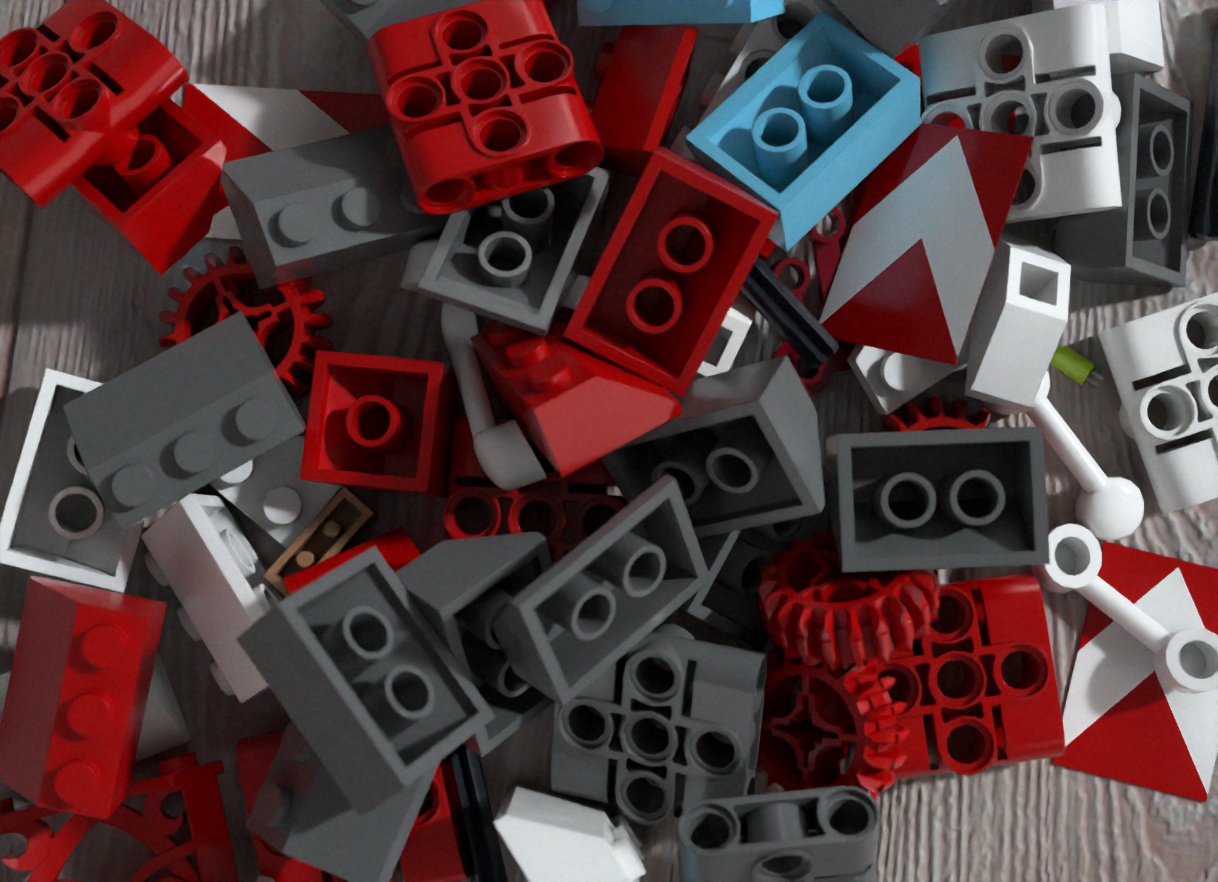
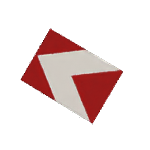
[183,83,390,240]
[819,123,1034,366]
[1052,541,1218,802]

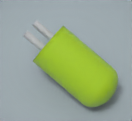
[1050,345,1104,386]

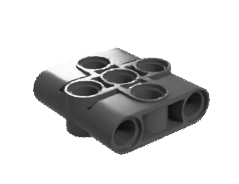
[551,624,768,825]
[677,786,880,882]

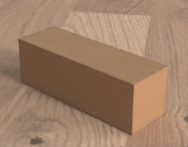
[263,486,379,597]

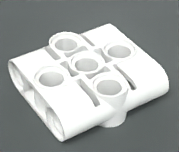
[918,4,1122,224]
[1097,292,1218,513]

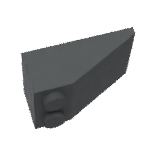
[417,167,612,337]

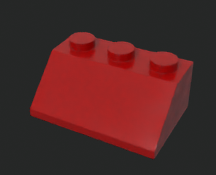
[563,146,779,397]
[470,318,683,477]
[0,576,167,820]

